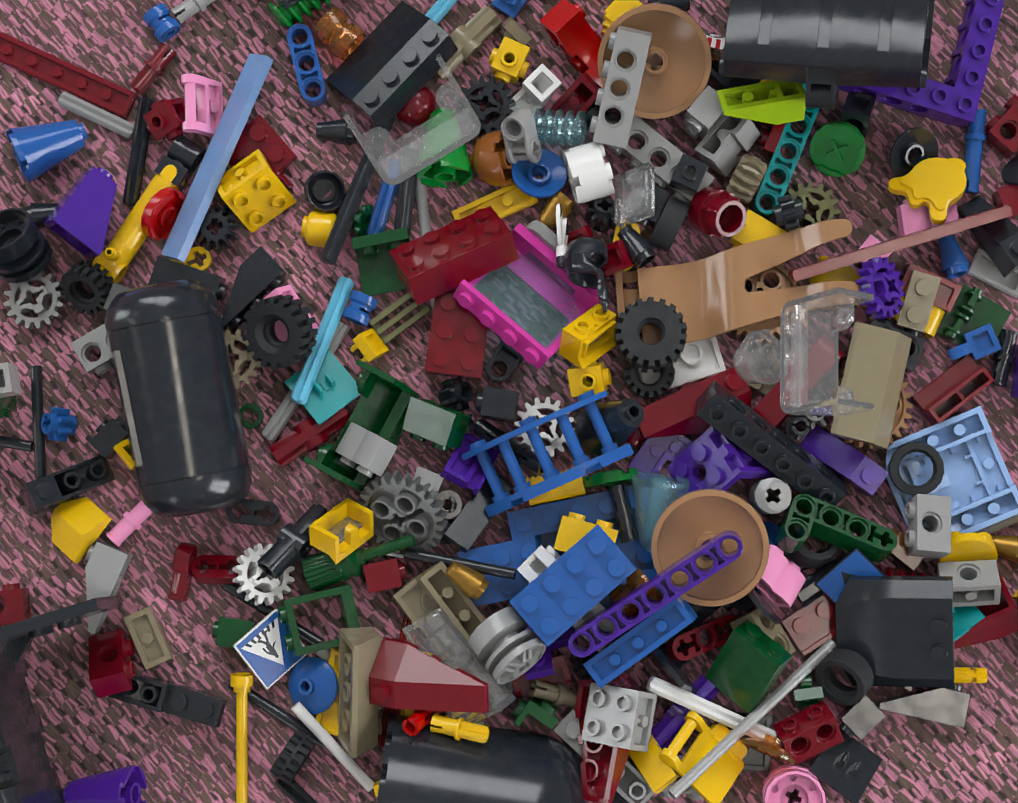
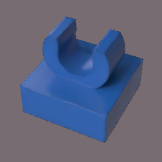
[491,0,528,20]

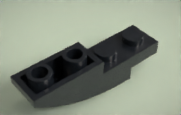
[109,673,227,728]

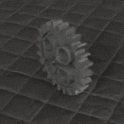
[359,470,448,554]

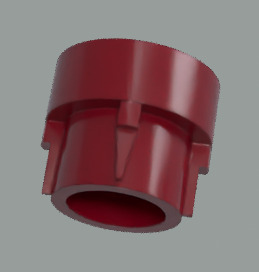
[688,186,747,238]

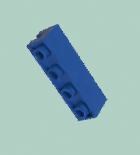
[583,596,697,688]

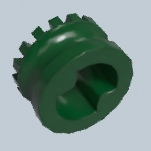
[240,403,264,429]

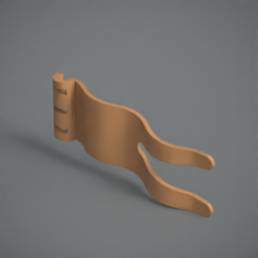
[615,219,858,345]

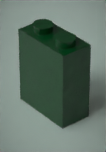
[705,619,792,714]

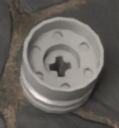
[468,606,546,685]

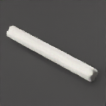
[646,676,777,745]

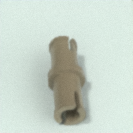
[529,679,578,708]

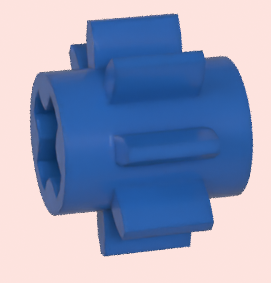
[41,407,77,442]

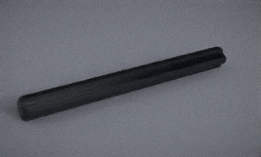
[320,118,394,265]

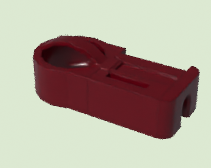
[168,542,198,602]

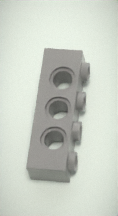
[589,26,652,149]
[607,115,715,204]

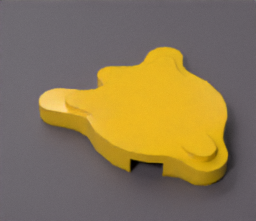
[888,158,967,225]

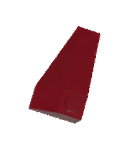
[638,365,751,439]
[954,570,1018,649]
[369,638,489,713]
[575,680,645,803]

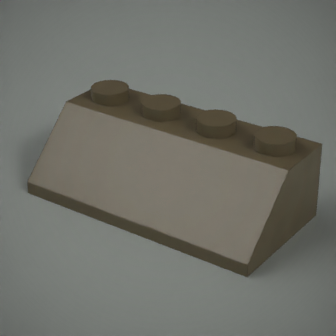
[337,627,383,758]

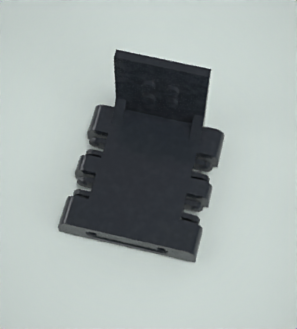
[0,595,123,803]

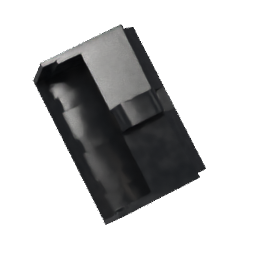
[719,0,935,109]

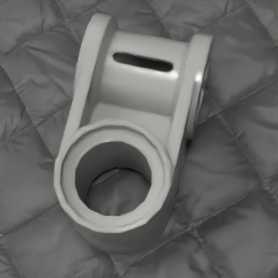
[501,107,542,164]

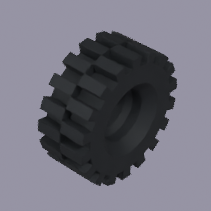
[241,294,318,369]
[614,297,687,373]

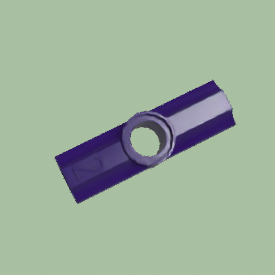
[651,674,720,749]

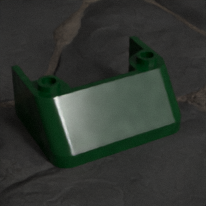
[303,359,420,491]

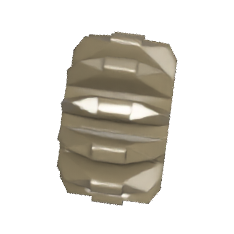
[726,154,767,204]

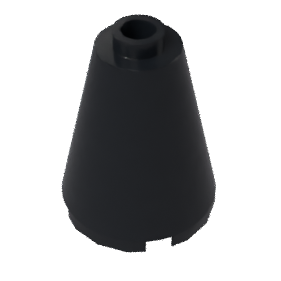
[574,399,644,456]

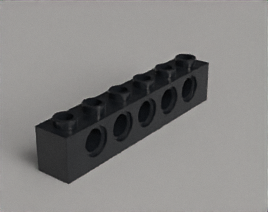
[696,380,847,506]

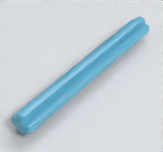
[291,276,354,405]

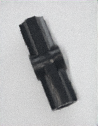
[257,504,328,579]

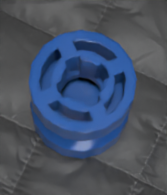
[143,3,181,43]
[341,290,378,327]

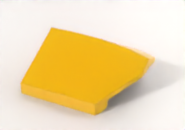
[51,497,112,564]

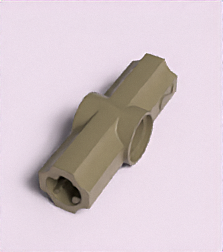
[436,5,502,81]

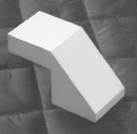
[510,63,562,126]

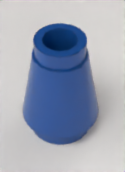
[938,235,969,279]

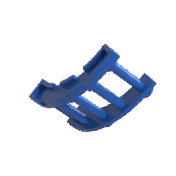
[461,390,634,517]

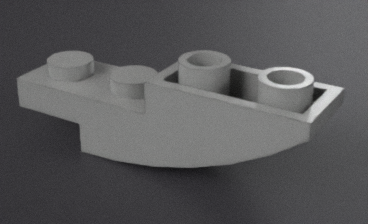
[553,708,654,803]

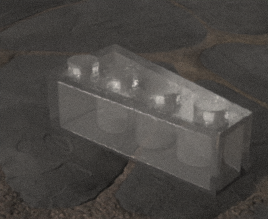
[402,607,516,723]

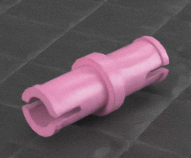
[106,500,153,547]

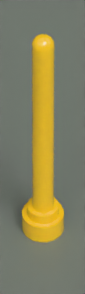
[230,672,253,803]

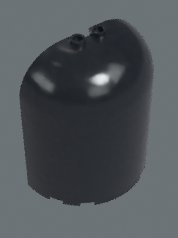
[377,713,587,803]

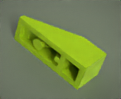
[716,81,806,125]

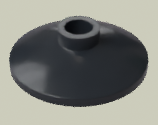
[889,127,938,177]

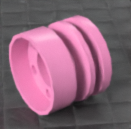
[762,764,826,803]

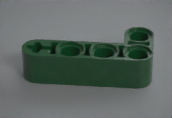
[776,494,898,562]

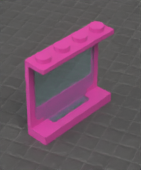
[453,223,602,370]

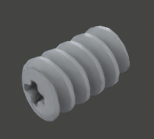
[748,478,792,514]

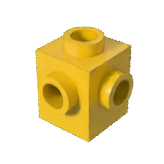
[488,36,530,85]
[567,361,612,397]

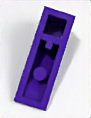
[800,424,889,497]

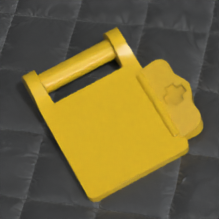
[659,710,747,803]

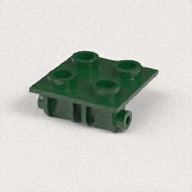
[936,284,1012,360]

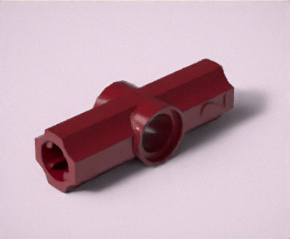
[269,408,350,468]

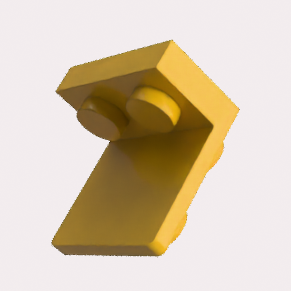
[217,149,296,233]

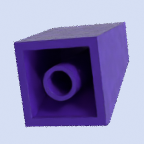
[43,166,117,259]

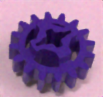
[856,256,905,319]

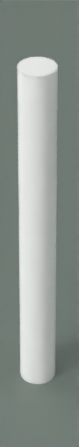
[291,702,375,792]

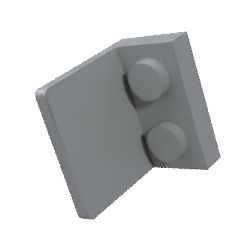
[581,683,657,752]

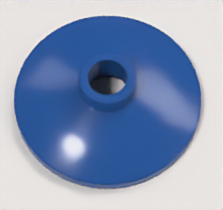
[511,149,567,198]
[288,657,338,714]

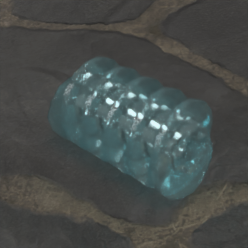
[534,108,587,146]

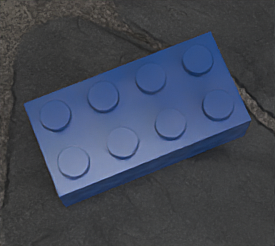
[509,524,636,647]

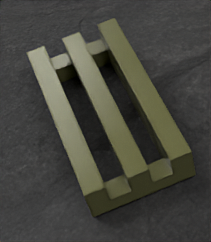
[369,292,431,344]

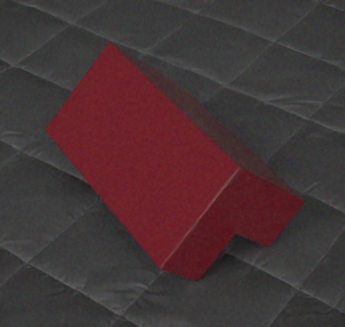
[911,354,995,425]

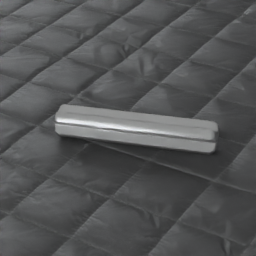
[58,92,135,139]

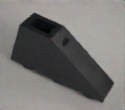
[222,246,287,330]
[20,455,115,516]

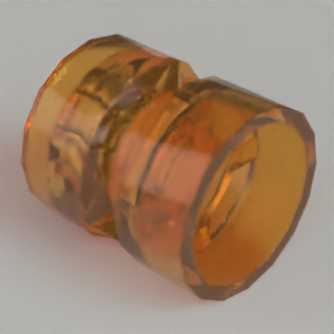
[313,7,366,60]
[608,568,662,616]

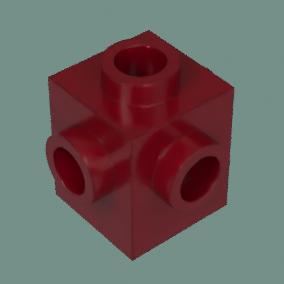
[143,97,185,141]

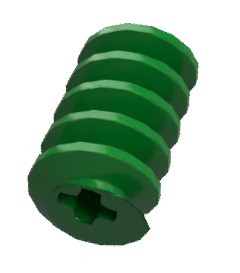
[268,0,331,29]

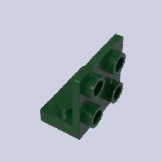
[351,227,410,296]

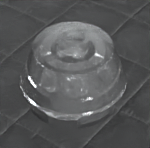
[733,329,791,385]

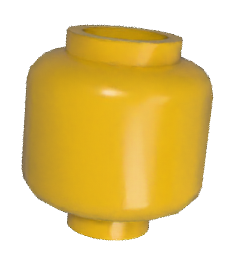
[301,210,337,248]

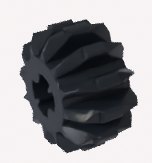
[196,205,241,253]

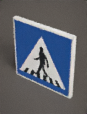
[233,609,307,690]

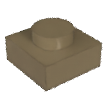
[503,16,532,45]

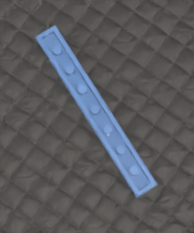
[161,53,273,262]

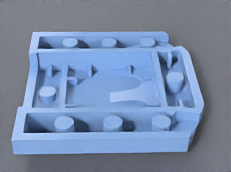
[885,406,1018,534]

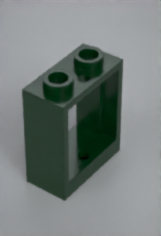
[277,584,360,656]

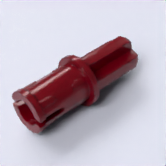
[130,43,177,95]

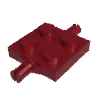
[229,114,297,191]

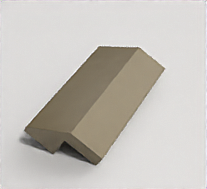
[830,322,912,449]
[391,561,488,676]

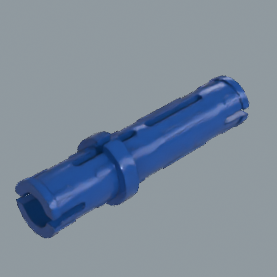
[964,109,987,194]

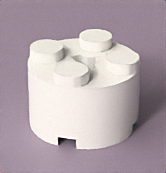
[562,142,615,204]

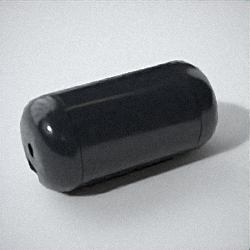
[105,280,252,518]

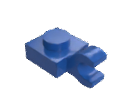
[947,323,1002,361]

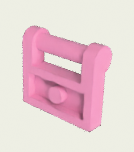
[181,74,223,138]

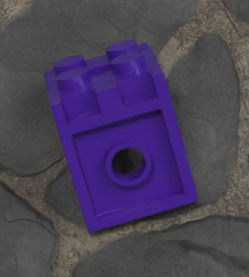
[667,426,775,495]

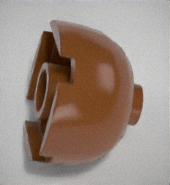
[469,130,515,187]

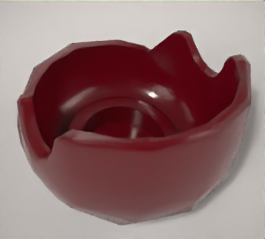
[396,86,436,126]

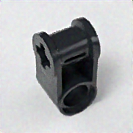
[486,340,524,384]

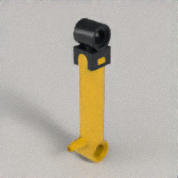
[92,135,206,284]

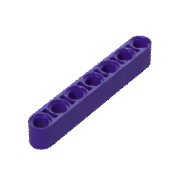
[568,530,743,657]

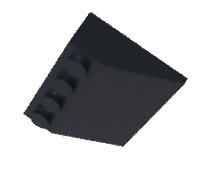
[326,1,458,130]

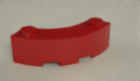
[539,0,618,110]

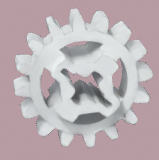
[514,397,574,457]
[232,543,295,606]

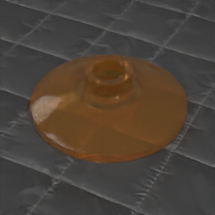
[740,734,796,765]

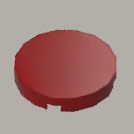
[141,187,186,241]

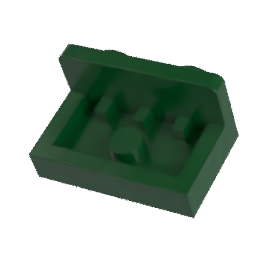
[512,696,559,730]

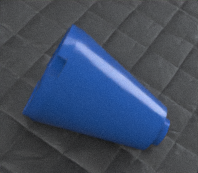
[5,119,88,183]

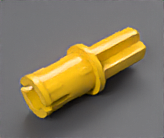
[430,713,489,743]

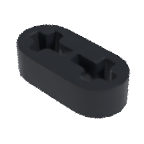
[226,499,280,527]

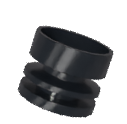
[0,207,53,283]

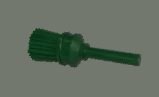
[302,534,416,592]

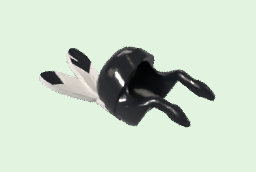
[556,204,610,313]

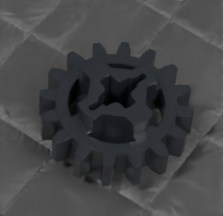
[455,76,516,137]

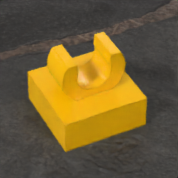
[350,328,389,363]

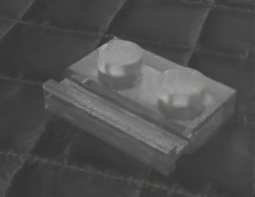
[614,163,655,228]

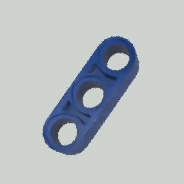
[287,24,328,107]

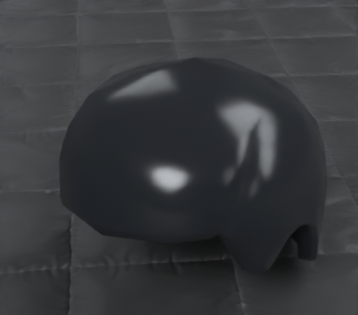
[304,170,346,212]

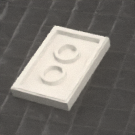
[638,337,726,390]

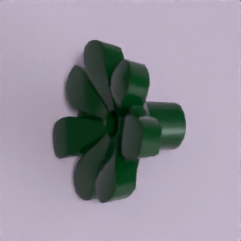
[352,204,373,237]

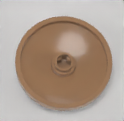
[597,3,711,119]
[651,489,769,607]

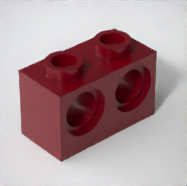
[985,94,1018,159]
[773,700,844,766]

